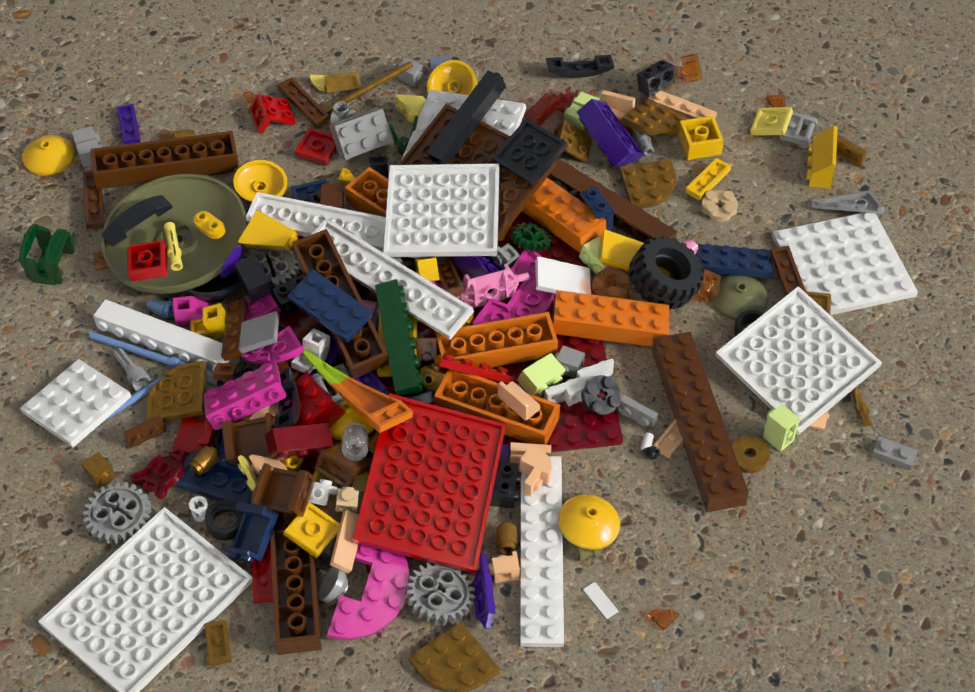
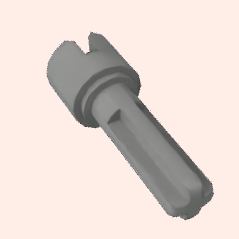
[113,348,151,391]

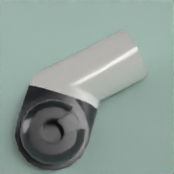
[641,433,660,459]

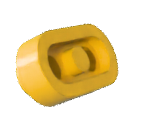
[193,211,226,239]

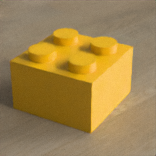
[678,116,724,160]

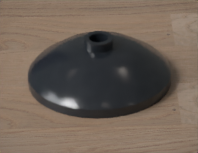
[187,272,242,302]

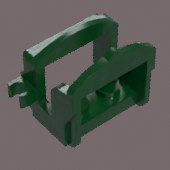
[19,224,76,285]

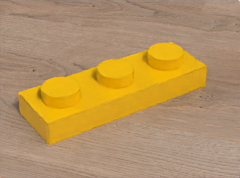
[685,158,731,201]

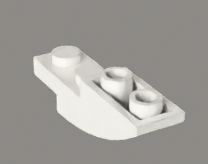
[544,359,614,406]

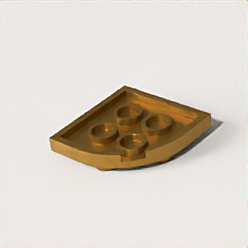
[621,99,690,136]
[619,159,676,208]
[146,360,206,422]
[408,622,500,692]

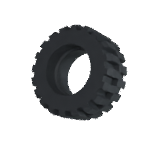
[629,236,704,309]

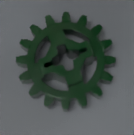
[511,222,552,253]

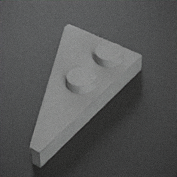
[811,190,884,214]

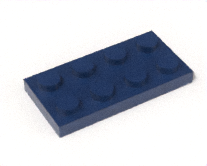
[698,244,772,278]
[287,269,373,343]
[175,451,253,504]

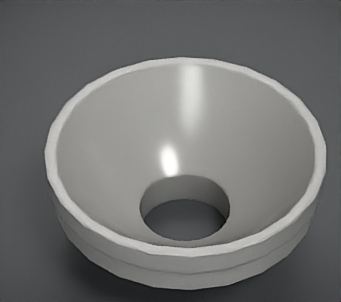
[318,567,349,603]

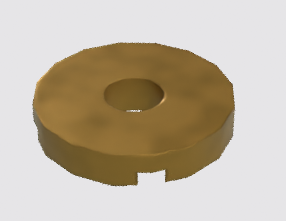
[732,436,770,473]

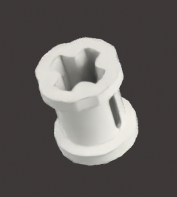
[189,496,208,523]

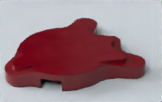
[130,448,186,499]

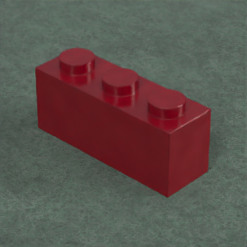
[265,423,334,460]

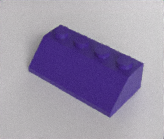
[577,99,644,167]
[451,256,502,293]

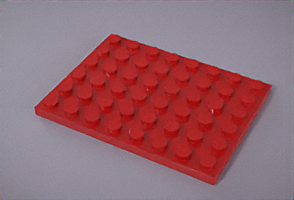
[352,393,506,574]

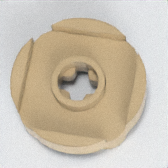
[701,190,738,222]

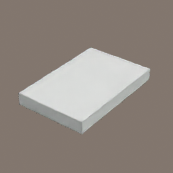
[535,257,591,294]

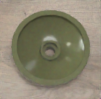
[711,275,768,320]

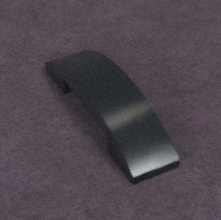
[546,55,614,78]
[102,195,173,247]
[275,367,300,428]

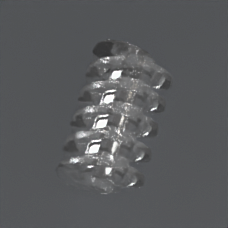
[342,422,368,461]

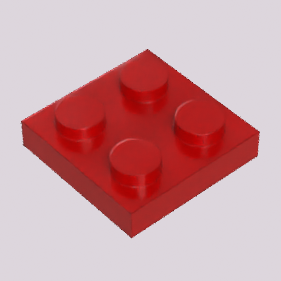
[294,128,337,165]

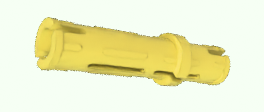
[163,222,183,271]

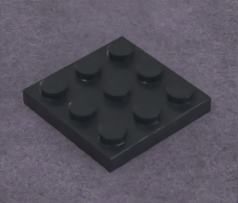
[491,118,568,186]

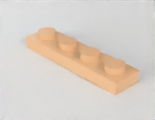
[648,91,717,119]

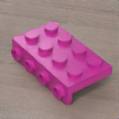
[204,361,286,430]

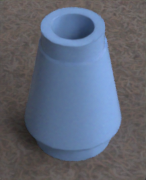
[147,300,174,319]

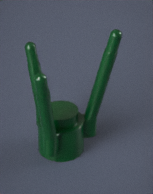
[389,116,418,155]

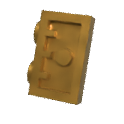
[552,120,592,163]

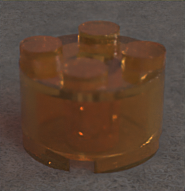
[592,266,630,300]

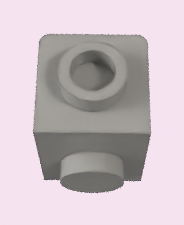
[491,243,520,270]

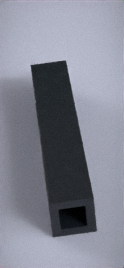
[426,71,506,165]

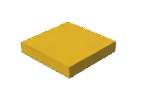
[283,502,340,558]

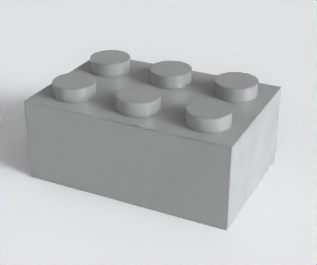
[329,107,393,160]

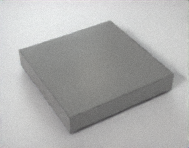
[239,311,279,353]

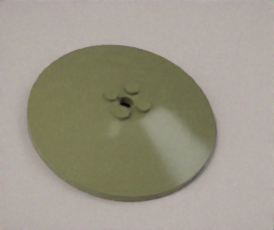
[101,174,248,294]

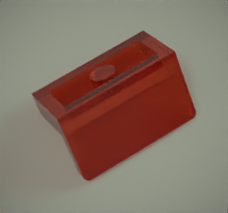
[524,93,561,126]

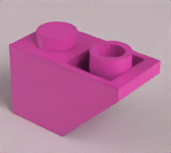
[173,296,212,326]

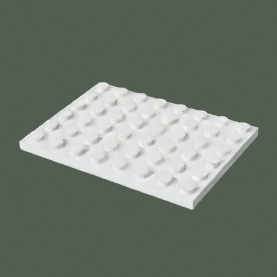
[38,507,253,692]

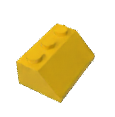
[806,126,838,189]

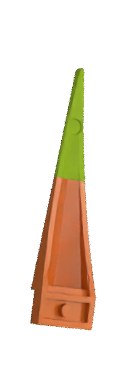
[301,348,413,433]

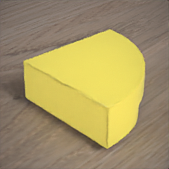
[310,74,327,92]

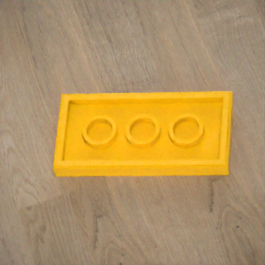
[599,229,670,278]

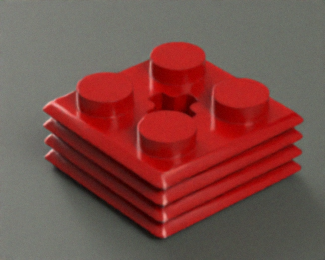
[127,240,168,282]

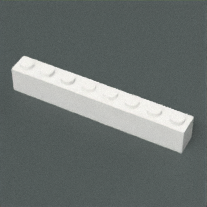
[93,299,240,372]

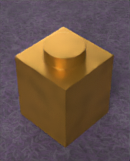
[81,452,116,489]

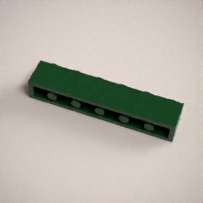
[375,279,424,397]

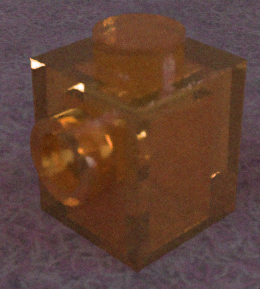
[680,53,703,82]
[694,269,721,303]

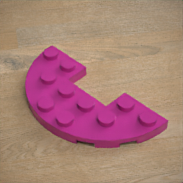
[472,249,555,325]
[241,295,305,365]
[326,544,409,640]

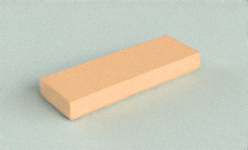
[653,418,683,458]
[330,509,358,573]

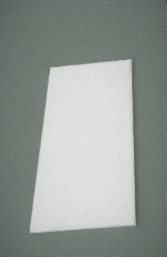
[583,582,619,619]

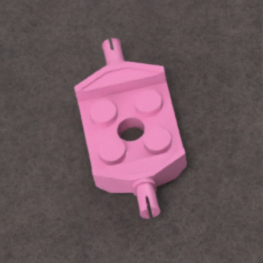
[456,264,529,308]

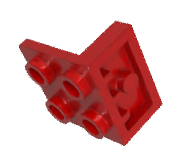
[249,94,296,133]
[172,418,218,454]

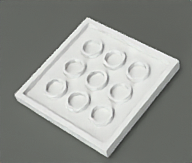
[20,359,131,448]

